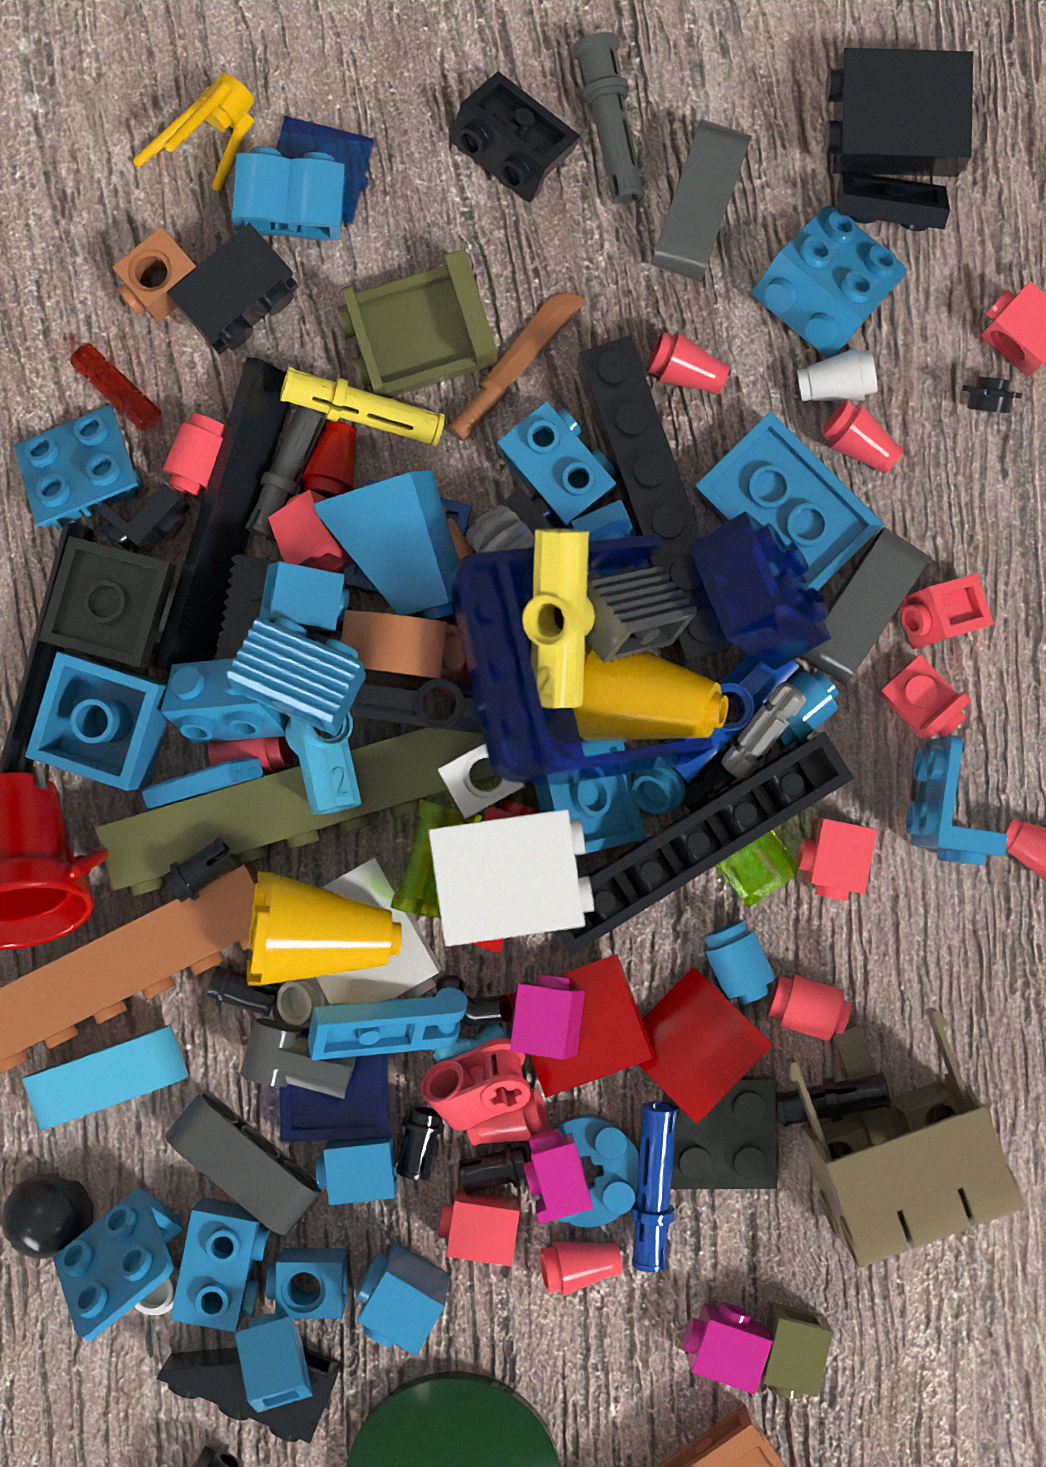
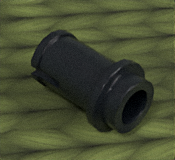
[163,837,239,903]
[206,964,279,1017]
[396,1106,445,1180]
[459,1143,528,1195]

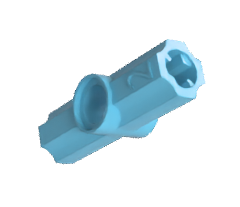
[285,641,362,815]

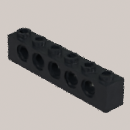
[557,731,854,955]

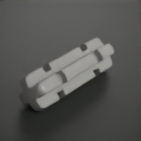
[722,682,806,779]

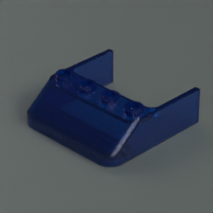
[450,534,714,785]

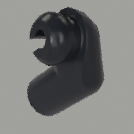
[432,975,512,1026]

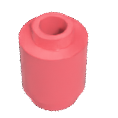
[162,413,226,498]
[767,974,852,1042]

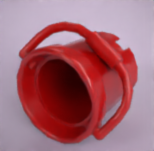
[0,772,109,950]

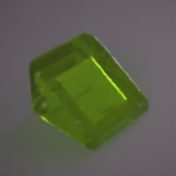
[717,830,799,908]

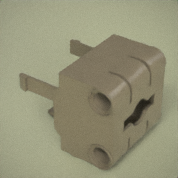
[786,1007,1024,1268]

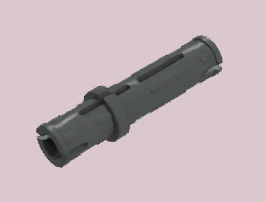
[245,405,328,542]

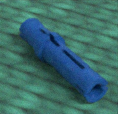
[631,1101,678,1272]

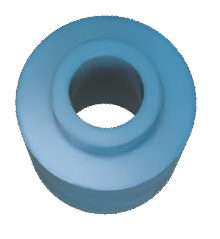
[764,669,839,748]
[704,919,776,1005]

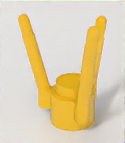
[133,72,255,192]

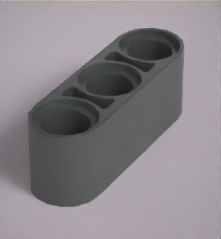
[651,119,751,282]
[798,527,930,685]
[165,1091,321,1236]

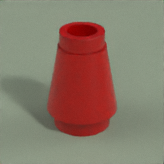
[301,421,357,499]

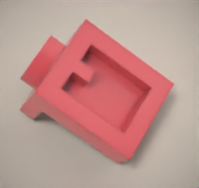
[898,573,994,649]
[877,654,972,738]

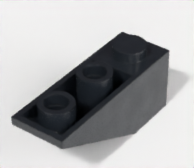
[156,1347,342,1444]

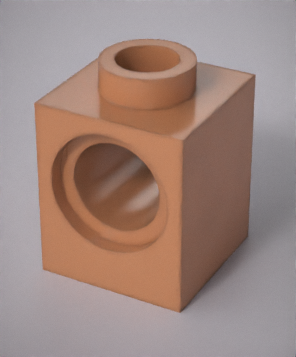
[112,226,197,323]

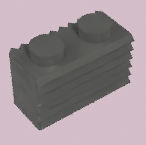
[585,565,697,664]

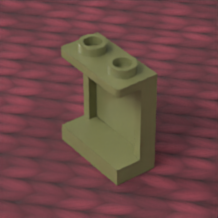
[336,248,498,398]

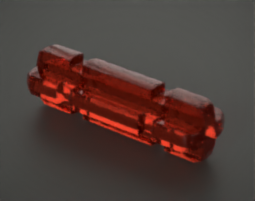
[70,343,162,431]

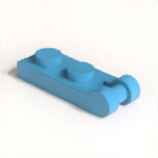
[307,987,468,1061]

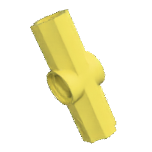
[523,529,595,708]

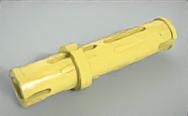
[280,366,445,447]

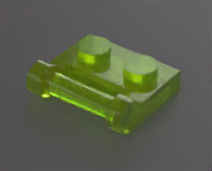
[390,799,482,918]

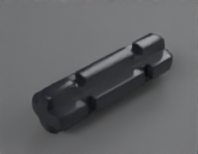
[682,740,772,810]

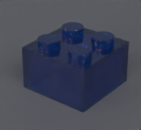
[689,511,831,671]

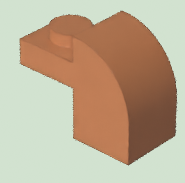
[341,610,470,682]

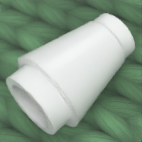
[797,347,878,402]

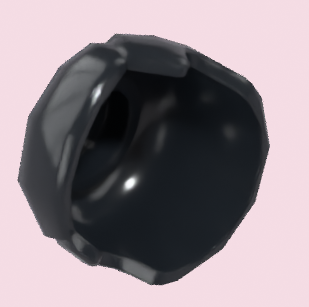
[1,1173,93,1259]

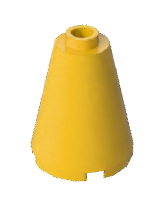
[567,641,728,741]
[247,871,402,986]

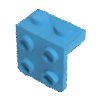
[751,206,907,359]
[906,735,1008,866]
[53,1187,184,1341]

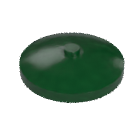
[346,1371,561,1467]

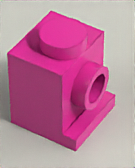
[523,1129,593,1224]

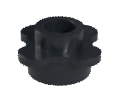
[962,376,1022,413]

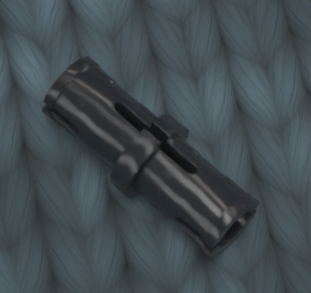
[776,1072,892,1127]

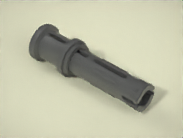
[572,32,645,204]

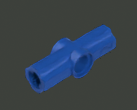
[653,634,800,784]

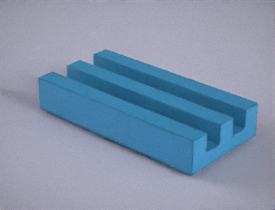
[142,757,264,810]

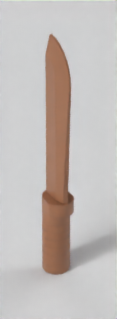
[448,293,586,441]

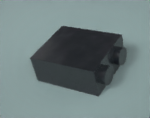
[824,48,973,177]

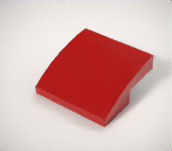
[508,954,656,1098]
[638,966,773,1124]

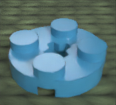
[538,1114,639,1227]

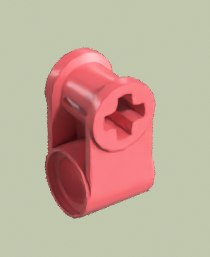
[420,1038,531,1131]

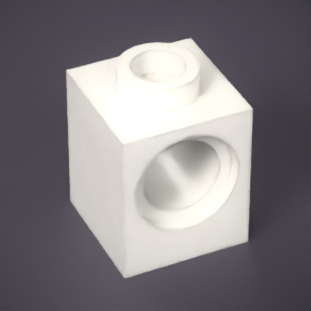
[438,736,528,819]

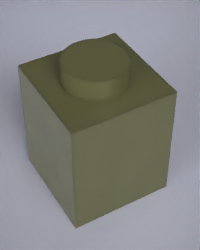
[761,1302,833,1399]

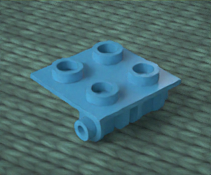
[14,405,145,529]

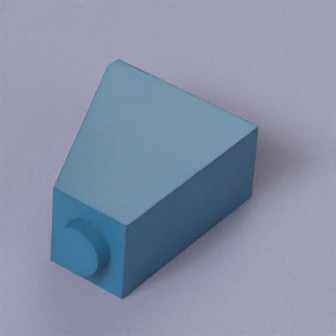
[314,470,469,620]

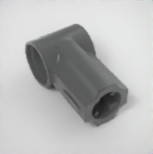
[240,1018,357,1099]

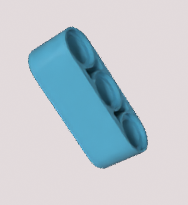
[21,1024,189,1130]

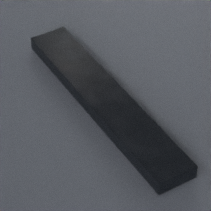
[153,357,290,671]

